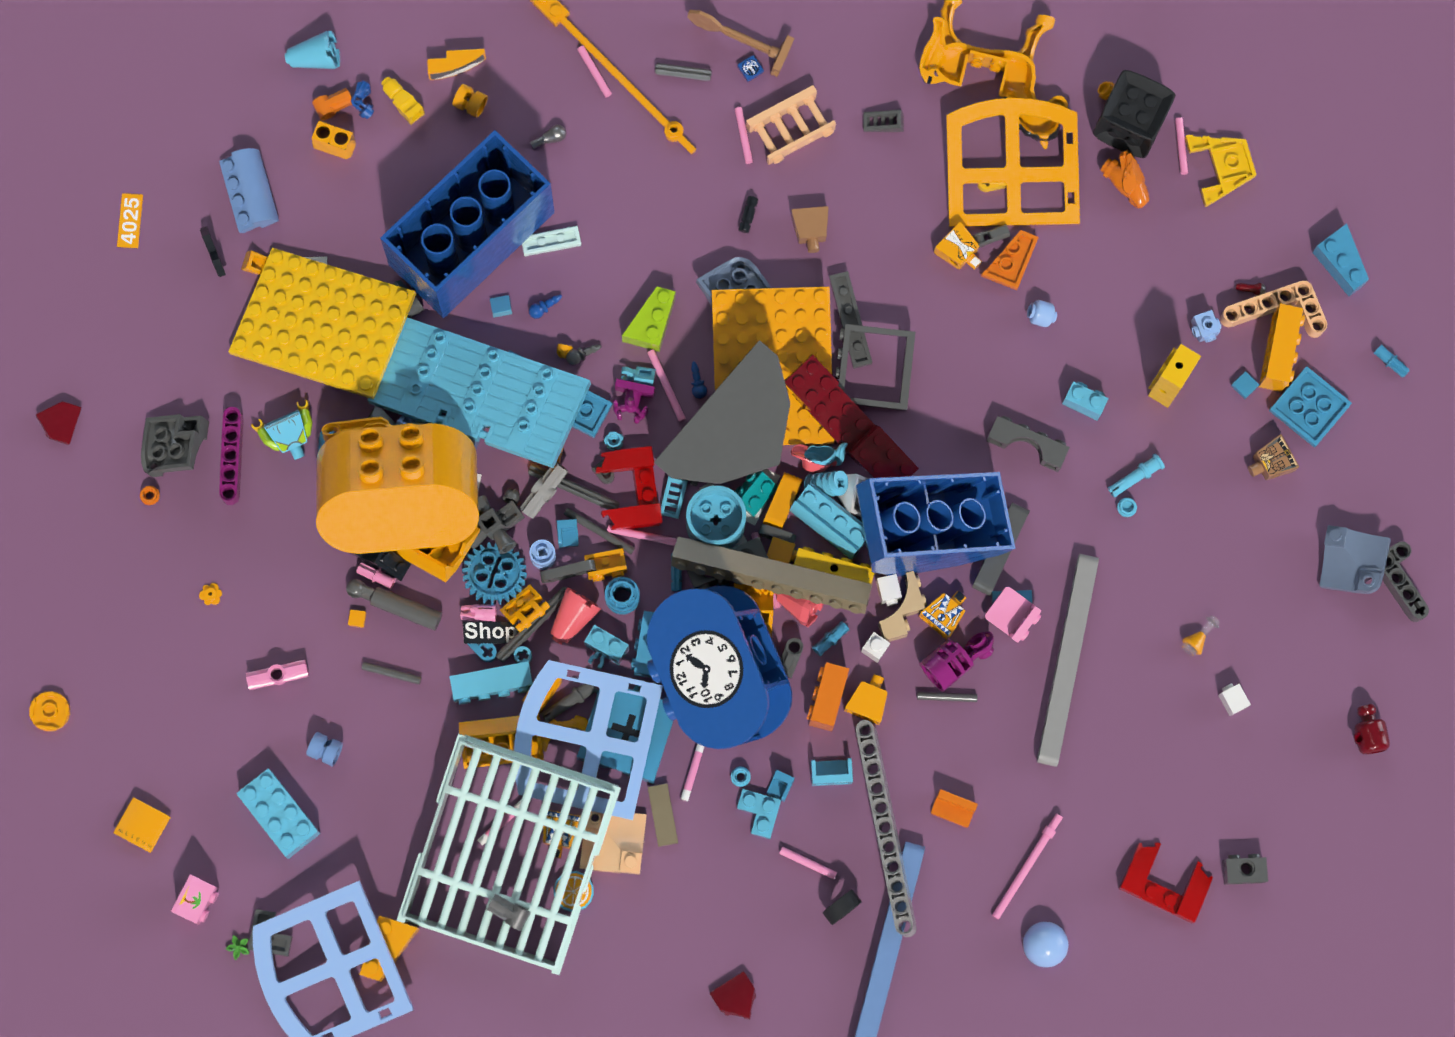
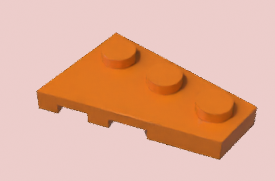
[981,230,1039,291]

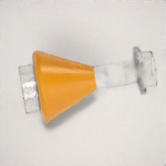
[1181,615,1220,657]

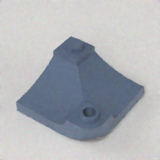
[696,257,772,307]
[1319,525,1391,594]

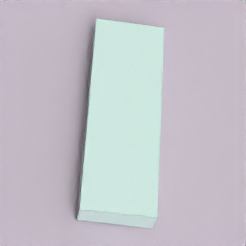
[522,226,581,257]

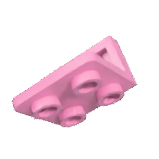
[985,586,1041,643]

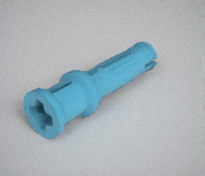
[1108,453,1165,498]

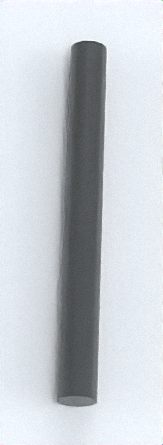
[564,508,635,554]

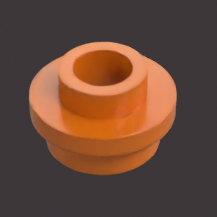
[140,486,160,505]

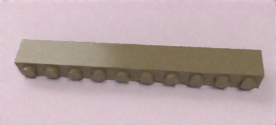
[671,536,872,614]

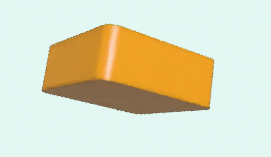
[348,610,366,628]

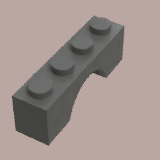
[987,416,1070,472]

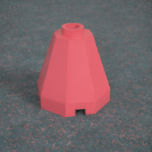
[775,594,823,628]

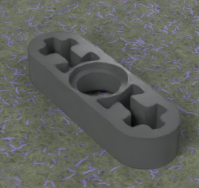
[540,560,596,583]

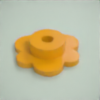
[199,583,222,605]

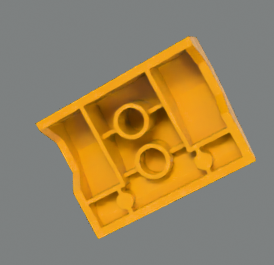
[393,527,480,582]

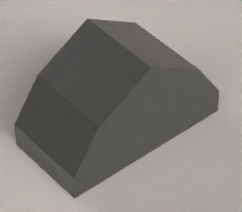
[654,340,790,484]

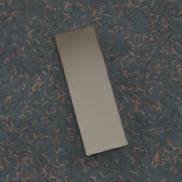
[648,784,678,847]

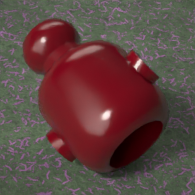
[1354,704,1390,754]

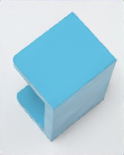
[810,758,853,786]

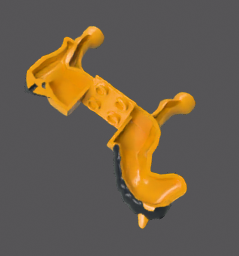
[919,0,1068,149]

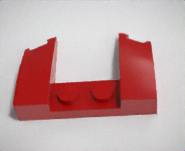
[595,446,663,530]
[1119,842,1213,924]

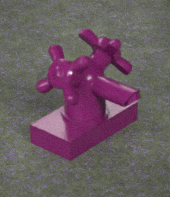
[613,379,655,424]

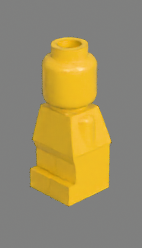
[381,77,425,125]

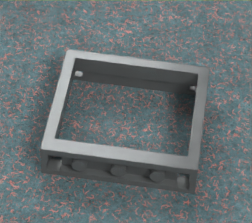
[835,324,916,411]

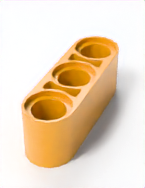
[763,472,803,529]

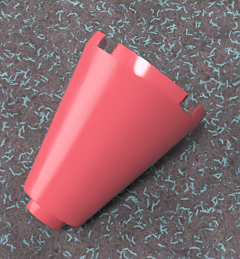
[550,587,601,645]

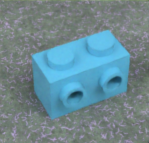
[1062,382,1109,421]

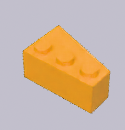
[359,916,420,982]

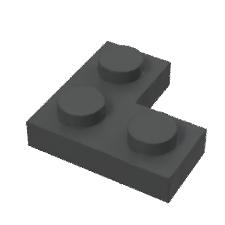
[248,909,293,957]

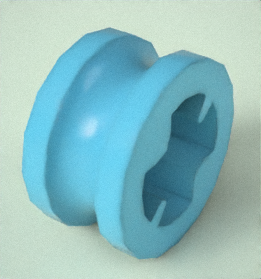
[514,646,532,663]

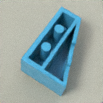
[1312,224,1369,296]
[631,611,654,678]

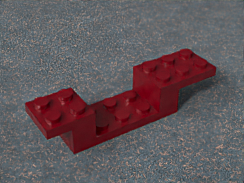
[784,354,919,478]

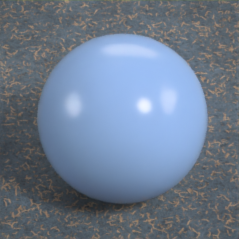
[1023,922,1069,968]

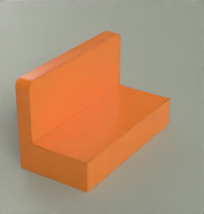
[931,789,978,828]

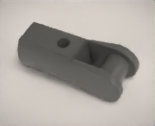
[973,224,1010,248]

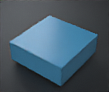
[1231,371,1259,399]

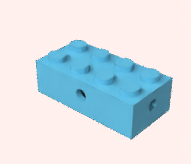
[236,768,321,859]

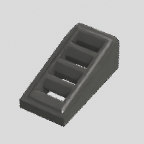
[863,110,904,132]

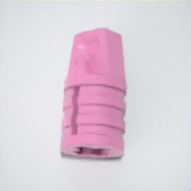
[460,604,497,622]

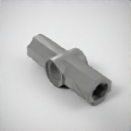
[519,462,569,519]

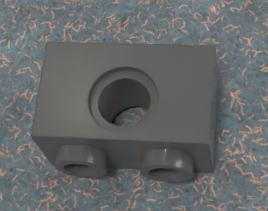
[1223,854,1268,885]

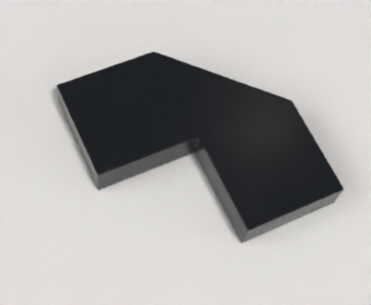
[200,226,226,277]

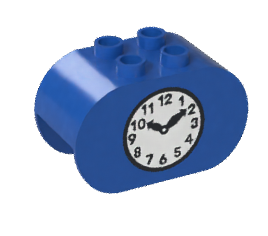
[647,586,792,749]

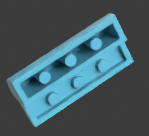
[790,482,866,560]

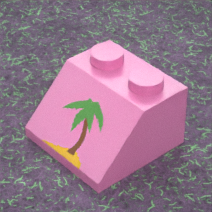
[171,874,219,925]

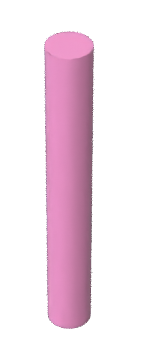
[577,46,612,97]
[734,107,753,164]
[1175,118,1188,175]
[779,847,838,879]

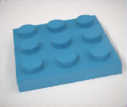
[1269,366,1352,448]

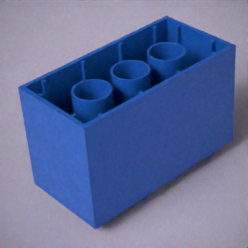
[380,130,555,319]

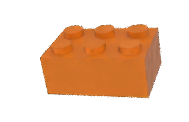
[806,662,849,732]

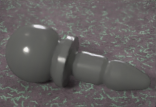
[566,344,601,365]

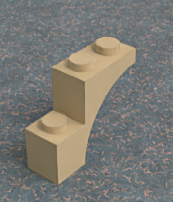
[878,571,927,642]

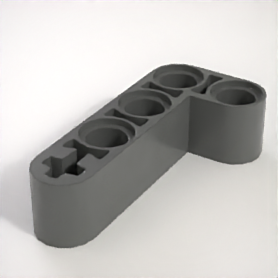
[1383,542,1429,622]

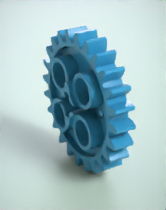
[462,542,527,605]

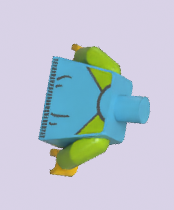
[251,399,313,460]

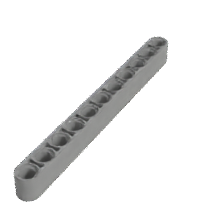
[1037,553,1099,767]
[856,720,916,937]

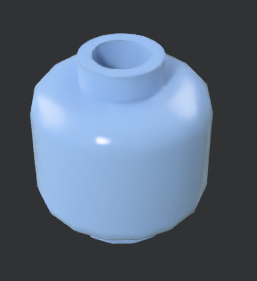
[1027,300,1057,327]

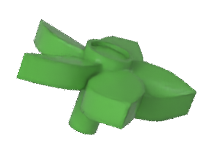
[225,935,250,960]

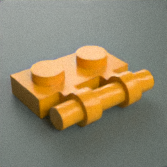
[500,584,550,632]

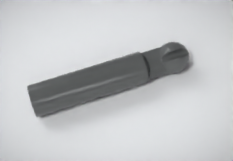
[346,579,442,631]

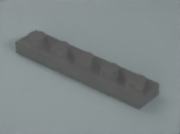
[829,271,872,369]

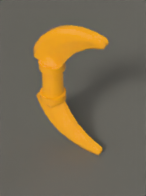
[541,715,589,752]

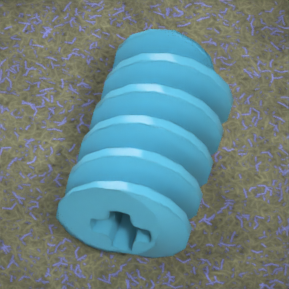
[804,471,849,497]

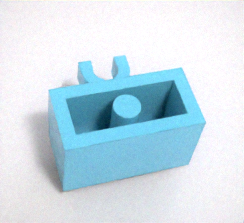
[584,624,629,670]

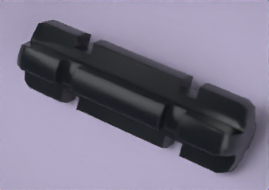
[738,196,758,233]

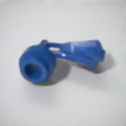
[351,81,374,119]

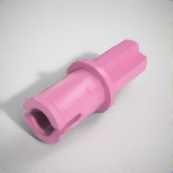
[356,563,396,590]

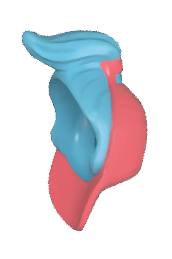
[791,442,848,473]

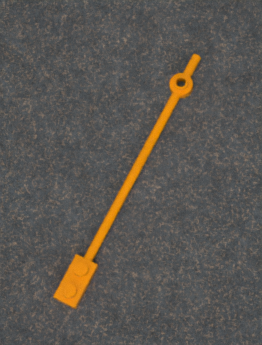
[530,0,696,154]

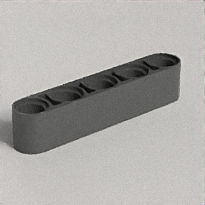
[972,502,1030,596]

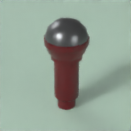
[1236,283,1266,296]

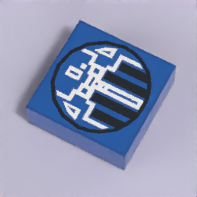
[737,55,764,82]

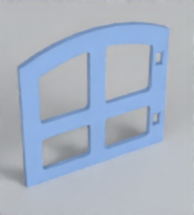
[514,660,663,820]
[253,880,414,1037]

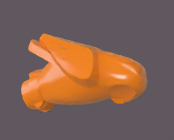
[1100,150,1150,208]

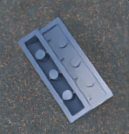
[219,148,279,234]

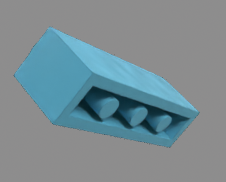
[449,661,533,705]

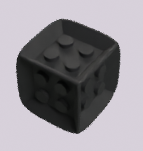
[1093,70,1175,158]

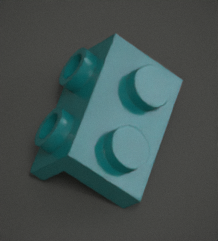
[734,471,778,517]

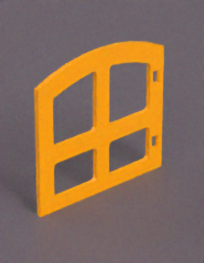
[946,98,1080,227]

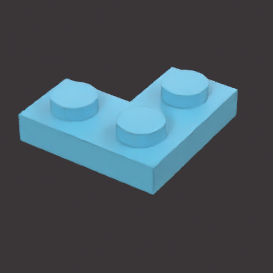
[737,789,781,839]

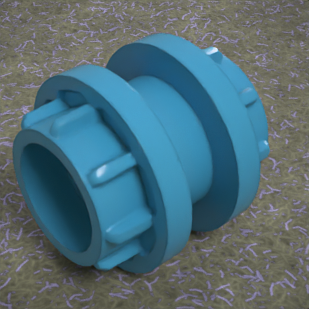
[605,577,640,615]

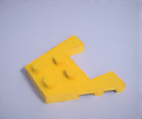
[1185,135,1256,207]

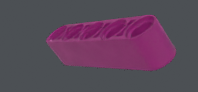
[219,407,244,505]

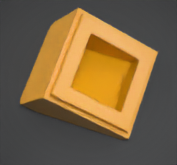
[241,250,268,275]

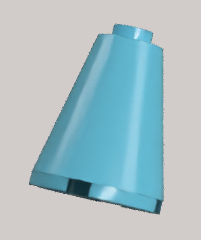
[285,31,340,69]

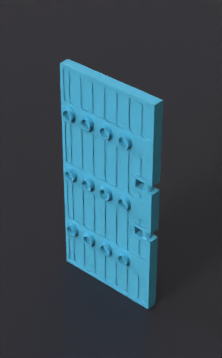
[367,317,591,468]

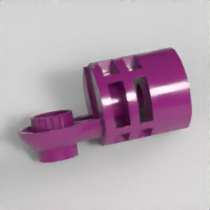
[919,631,994,692]

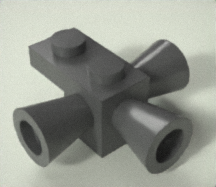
[471,495,525,554]

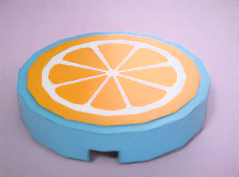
[554,871,594,912]

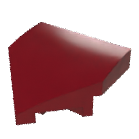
[35,401,82,445]
[710,971,756,1020]

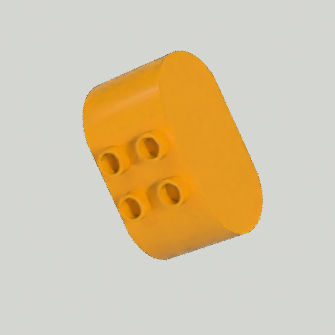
[316,423,479,554]

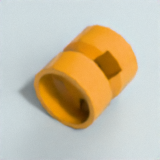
[452,84,488,118]

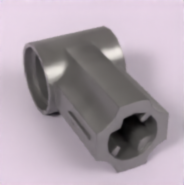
[486,894,531,931]

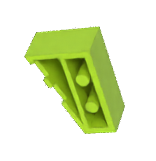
[622,287,676,352]

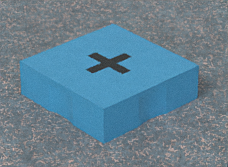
[577,688,674,784]

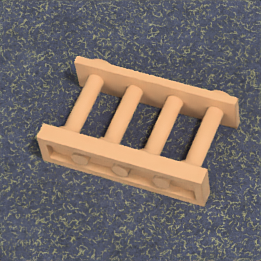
[746,85,836,165]

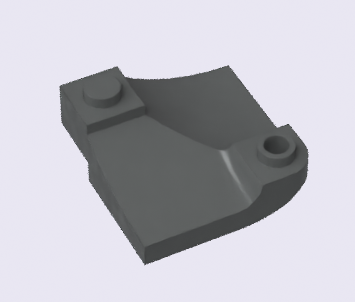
[141,414,209,477]

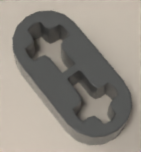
[758,524,797,543]

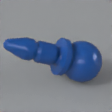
[529,295,562,319]
[691,361,707,399]

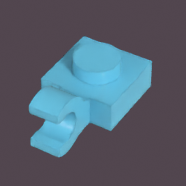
[621,366,656,386]

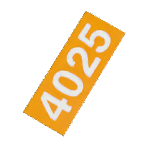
[117,193,143,248]

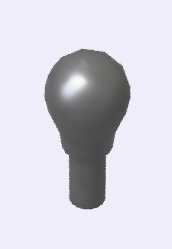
[530,125,566,149]

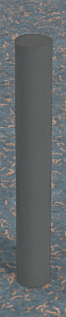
[362,662,422,685]
[917,692,977,702]

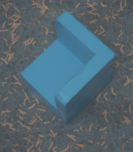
[557,519,579,548]
[767,770,795,802]

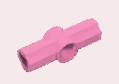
[246,659,309,690]

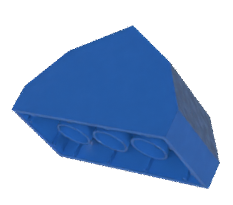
[856,472,1016,577]

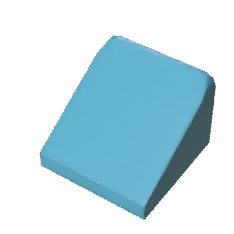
[490,295,512,318]

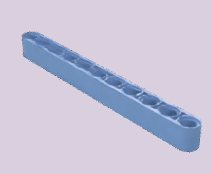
[855,841,925,1037]

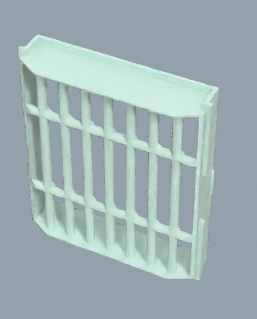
[397,734,621,975]

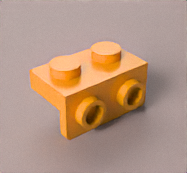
[584,548,628,582]

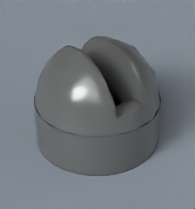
[503,488,520,504]

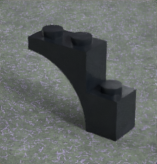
[349,551,411,581]

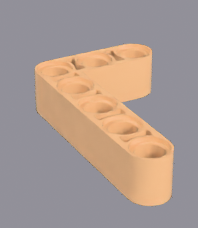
[1220,281,1327,338]

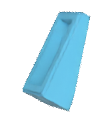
[661,476,688,519]

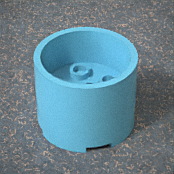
[686,486,746,549]

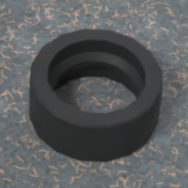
[823,889,862,925]

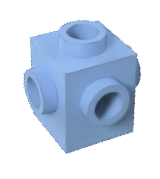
[1191,310,1221,343]

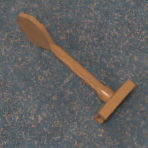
[687,10,795,77]

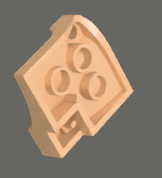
[580,811,647,875]

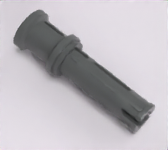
[541,683,598,723]

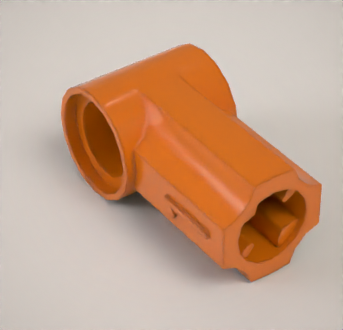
[312,88,352,121]

